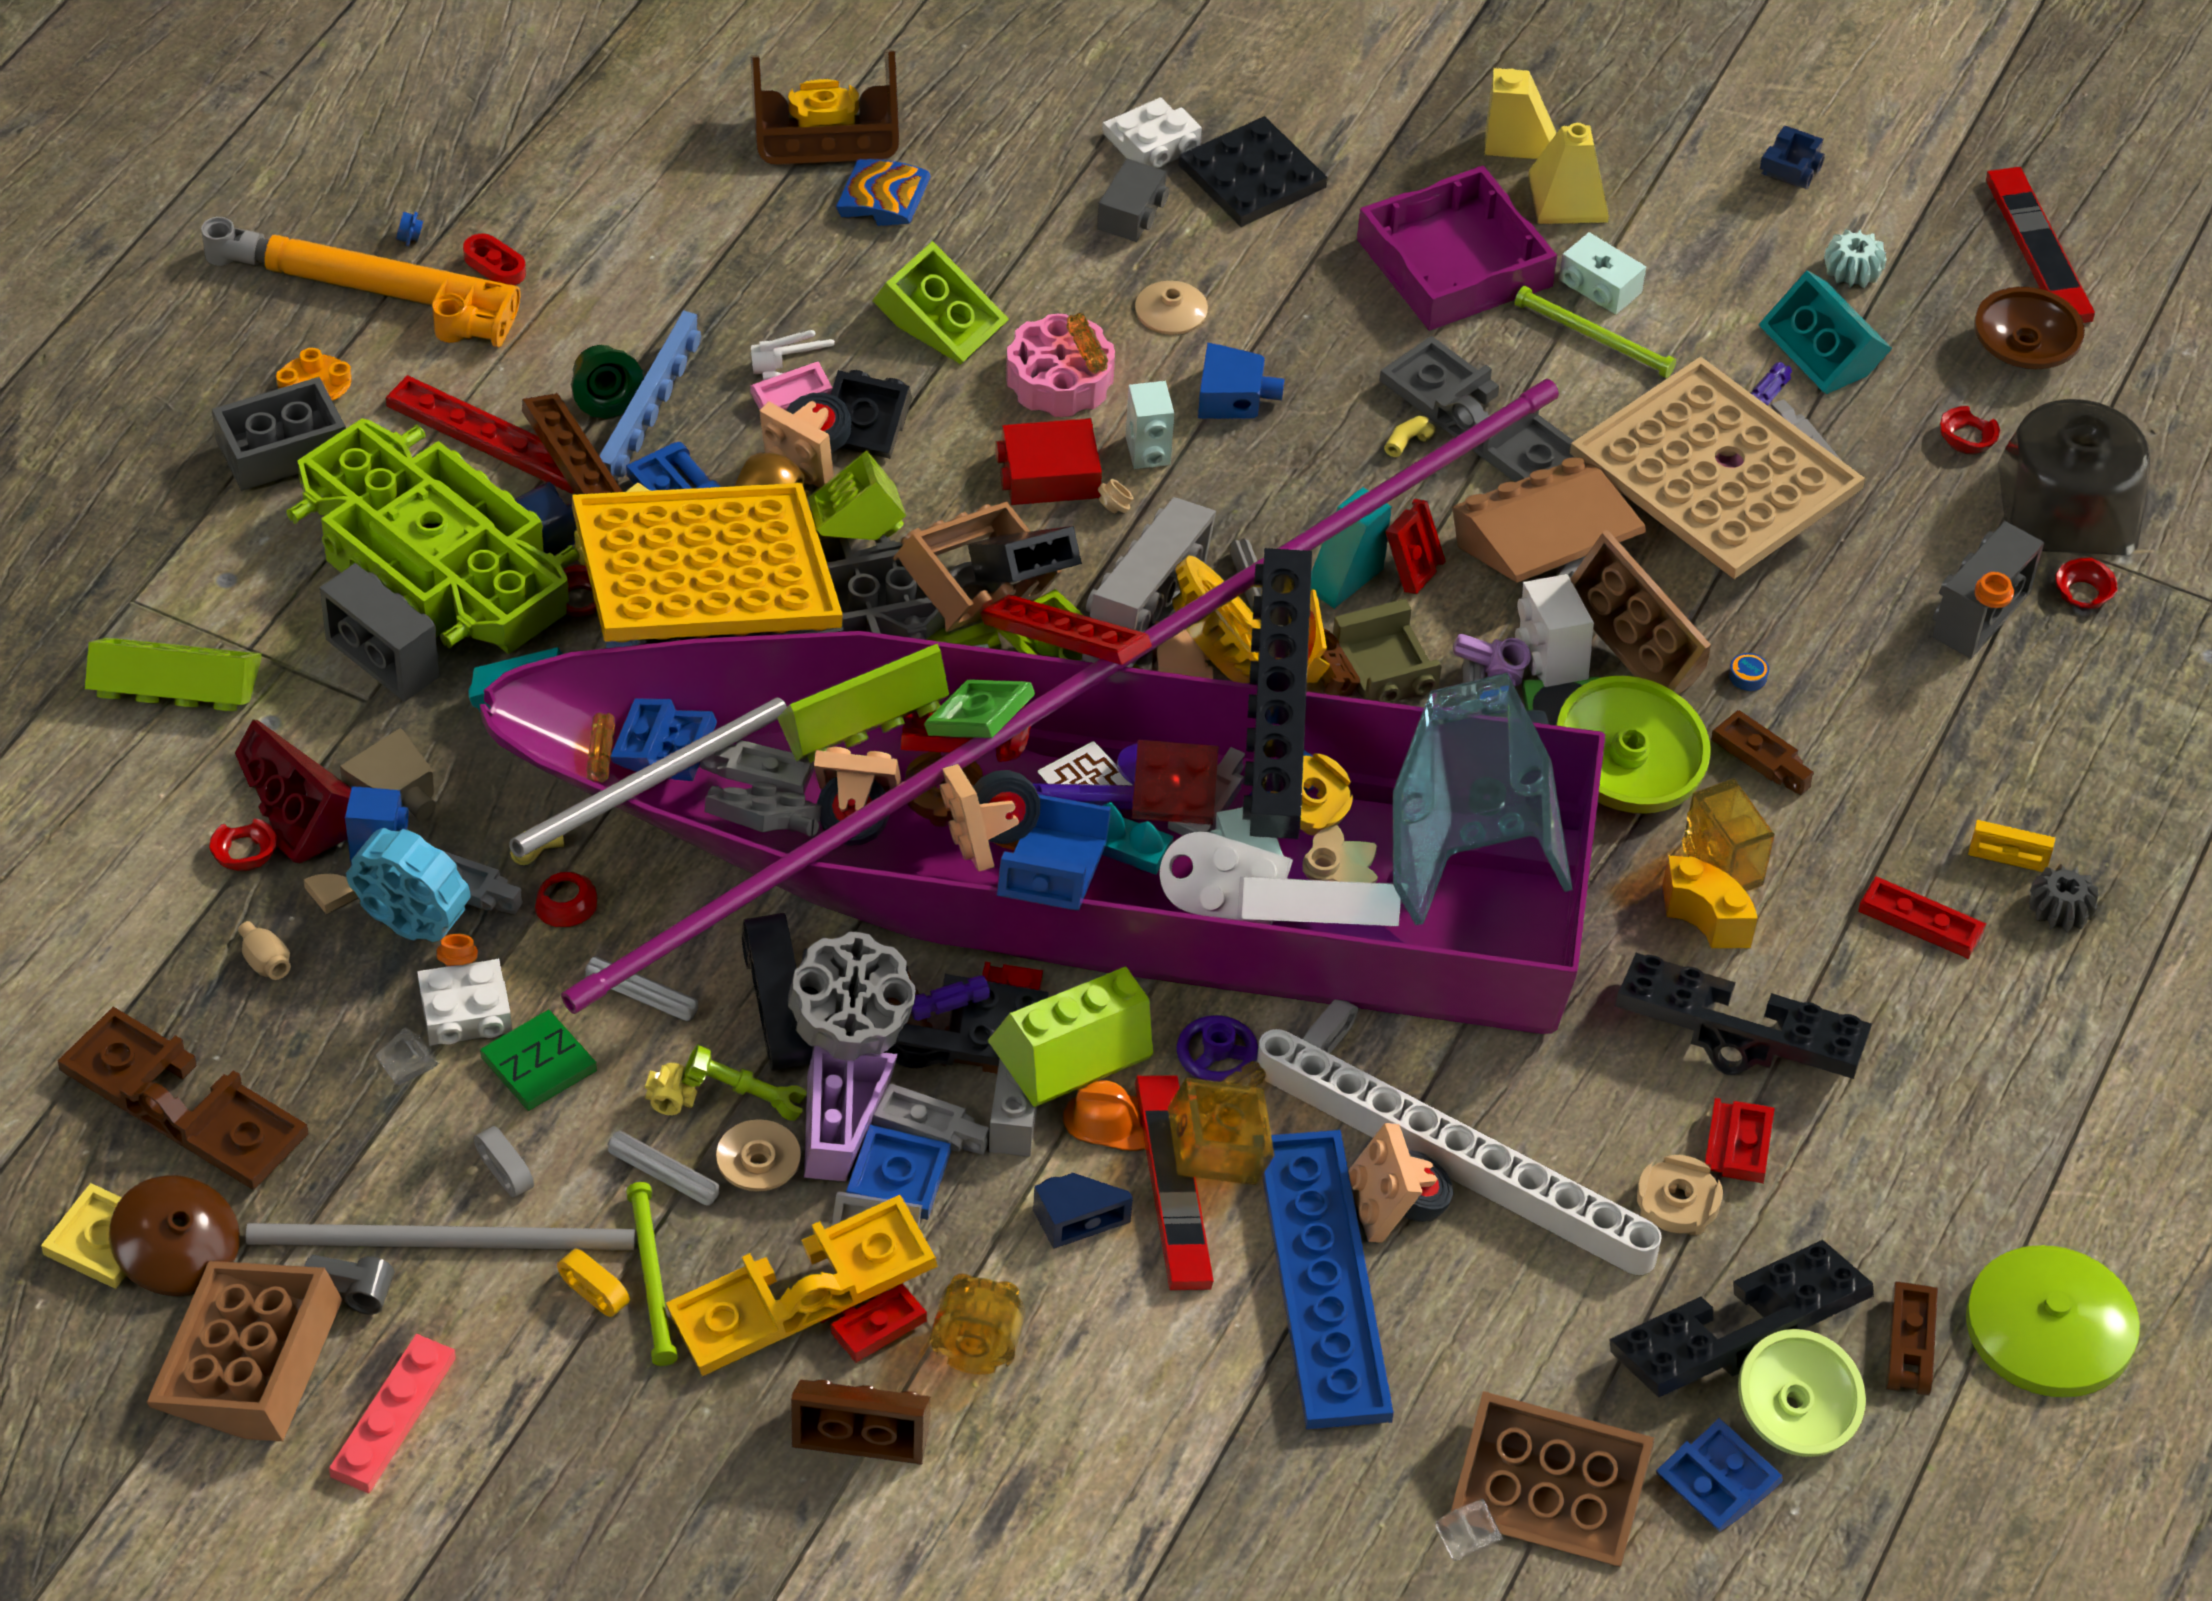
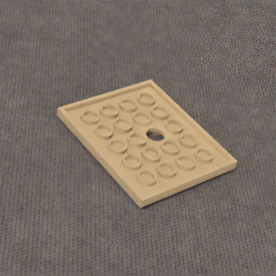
[1570,356,1865,579]

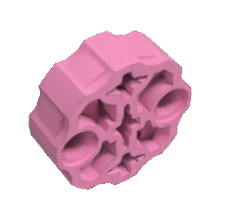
[1006,314,1115,417]

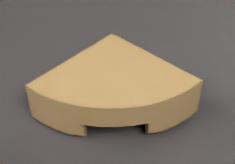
[304,874,358,914]

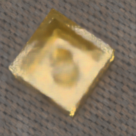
[1682,778,1775,891]
[1168,1078,1274,1185]

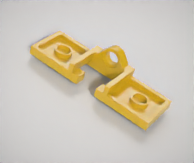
[666,1195,938,1376]

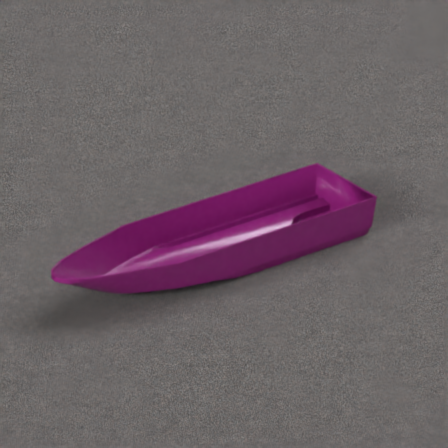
[479,631,1605,1034]

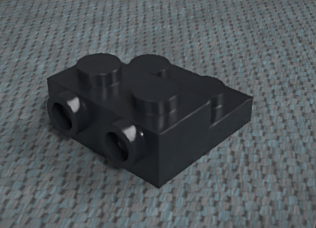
[830,370,912,459]

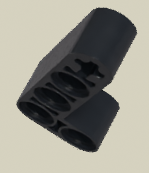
[741,913,813,1071]

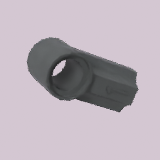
[304,1255,395,1315]

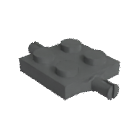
[704,782,821,836]

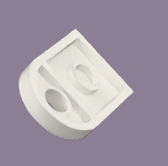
[1160,832,1293,925]

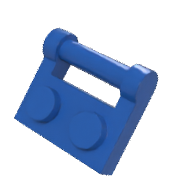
[626,442,722,491]

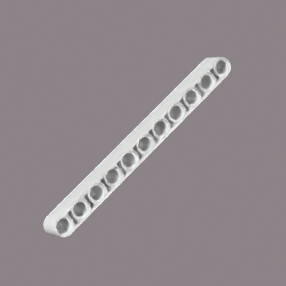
[1257,1029,1661,1275]

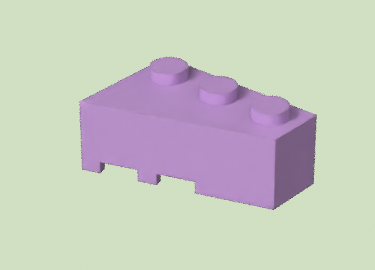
[804,1046,897,1182]

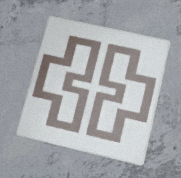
[1037,741,1132,785]

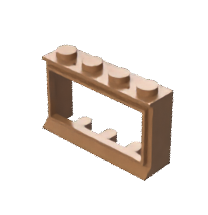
[893,501,1062,632]

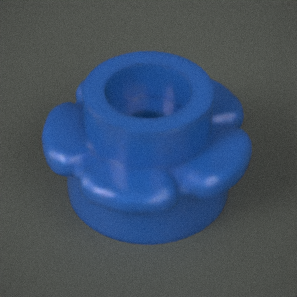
[396,211,423,246]

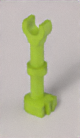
[681,1044,807,1121]

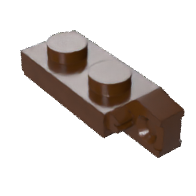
[1711,710,1814,795]

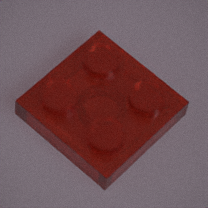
[1132,740,1219,825]

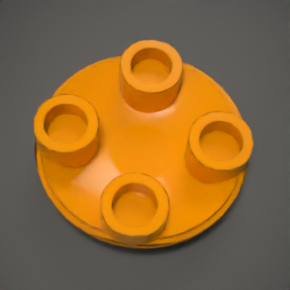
[276,348,352,401]

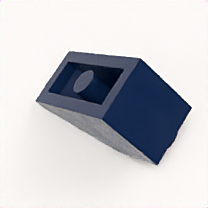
[1033,1173,1133,1249]

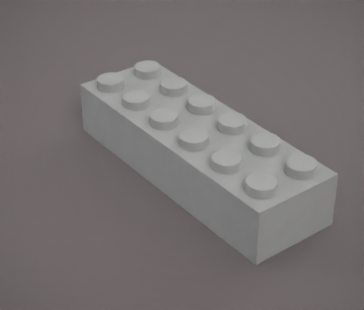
[1081,497,1216,668]

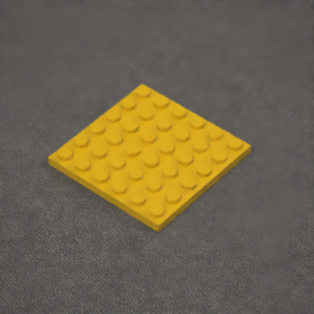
[572,483,843,642]

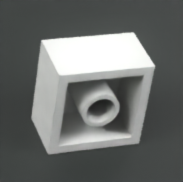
[1515,574,1594,687]

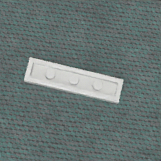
[1237,877,1401,926]

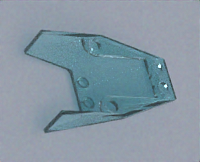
[1393,673,1573,925]

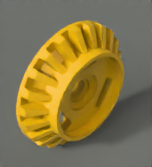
[1172,555,1283,684]

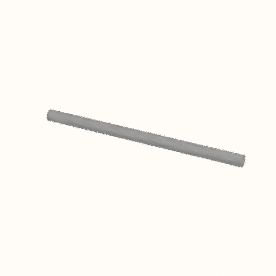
[509,698,787,858]
[246,1223,635,1251]

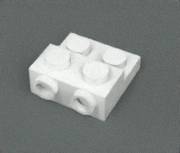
[1102,97,1202,168]
[417,959,512,1046]

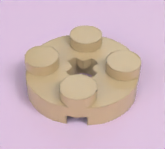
[1637,1155,1723,1236]

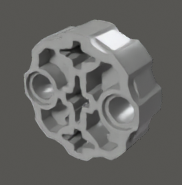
[788,932,915,1061]

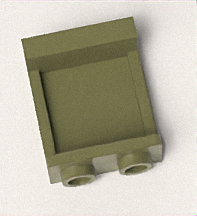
[1333,598,1442,703]

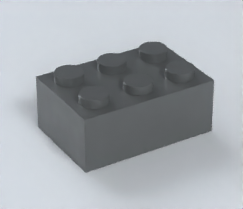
[212,377,346,491]
[1932,521,2044,659]
[320,563,439,702]

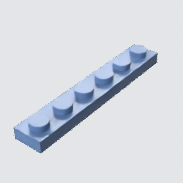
[600,311,701,481]

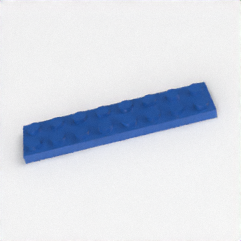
[1257,1130,1394,1429]

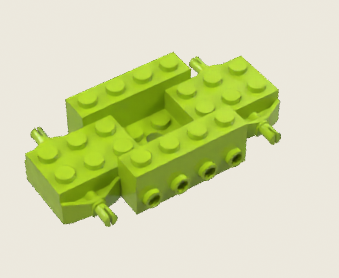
[286,418,580,654]

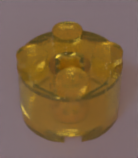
[930,1274,1025,1375]

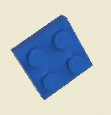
[846,1125,951,1220]

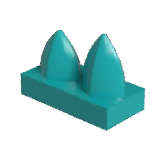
[1102,802,1173,875]

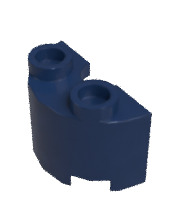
[1760,125,1825,190]
[515,482,577,555]

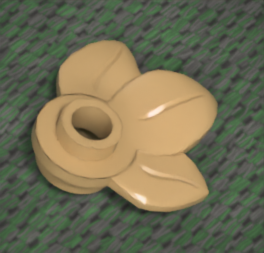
[1302,825,1378,883]

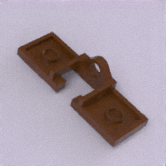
[57,1006,308,1190]

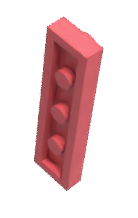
[329,1334,456,1494]

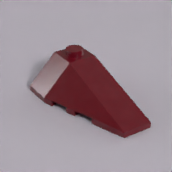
[235,719,351,864]

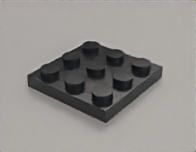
[1178,116,1328,227]

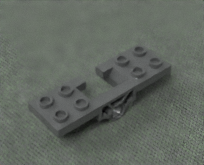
[1379,336,1574,482]

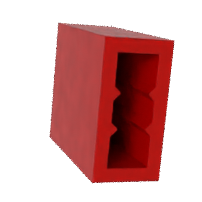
[995,418,1102,505]

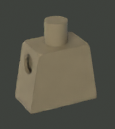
[340,728,436,820]

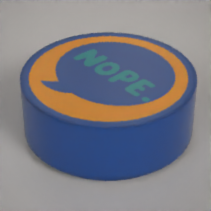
[1729,653,1769,691]

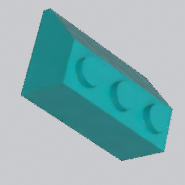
[1758,270,1892,394]

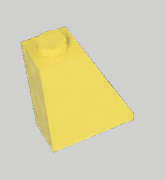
[1485,68,1556,159]

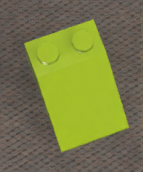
[872,241,1009,364]

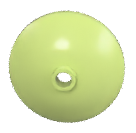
[1738,1329,1866,1457]

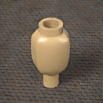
[238,921,291,980]

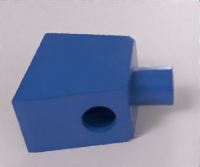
[1198,343,1285,419]

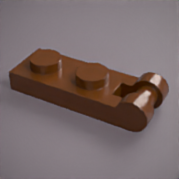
[1886,1281,1938,1396]

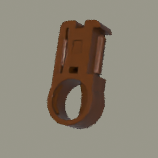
[1320,628,1360,696]

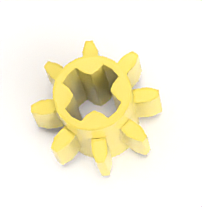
[645,1063,697,1115]

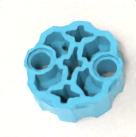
[346,828,471,942]

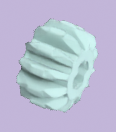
[1824,229,1886,288]

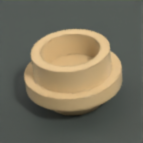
[1098,479,1134,514]

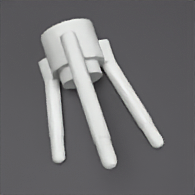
[751,330,835,381]

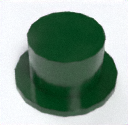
[571,344,644,419]

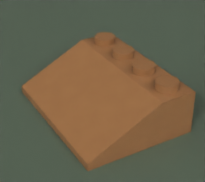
[1452,457,1646,583]
[1570,530,1711,695]
[147,1261,343,1442]
[1449,1391,1654,1567]

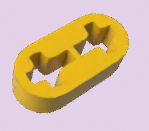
[557,1248,630,1317]

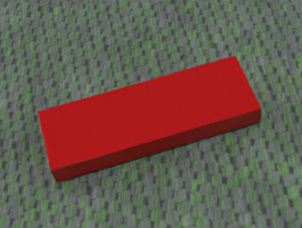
[1858,876,1986,959]

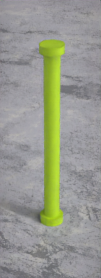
[1515,286,1677,379]
[626,1182,678,1366]

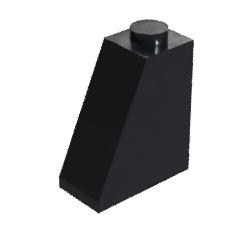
[967,526,1082,583]

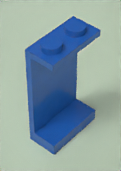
[997,794,1111,911]

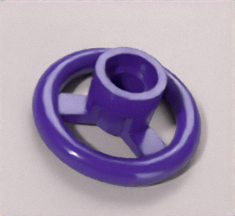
[1176,1015,1258,1084]

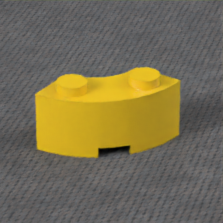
[1662,855,1758,948]

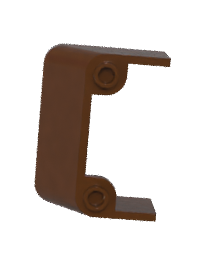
[750,49,899,164]

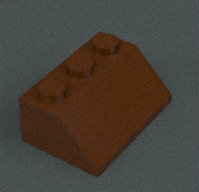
[791,1379,931,1465]

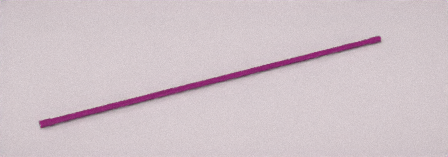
[561,379,1559,1014]

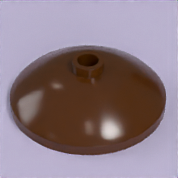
[1974,287,2085,370]
[109,1175,240,1296]

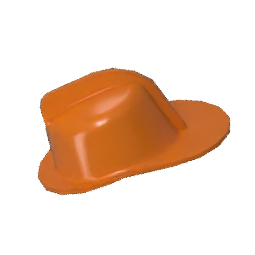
[1063,1080,1145,1151]

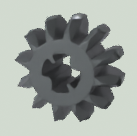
[2029,864,2099,933]

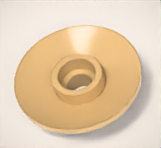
[1135,281,1208,335]
[716,1119,801,1191]

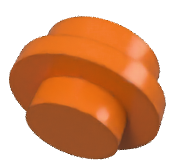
[1974,572,2014,608]
[436,934,478,967]

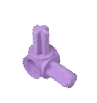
[1453,634,1531,714]

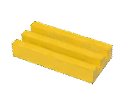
[1968,820,2056,872]

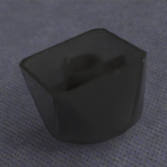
[1998,399,2150,556]

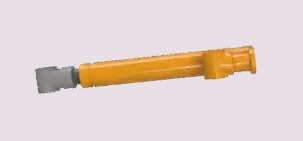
[201,217,520,347]

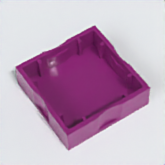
[1357,165,1558,331]

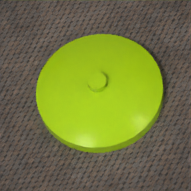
[1555,675,1711,813]
[1966,1245,2140,1398]

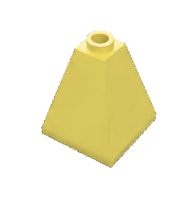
[1529,123,1609,224]

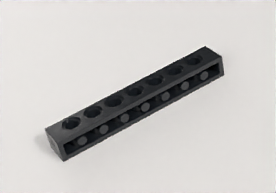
[1242,548,1312,839]

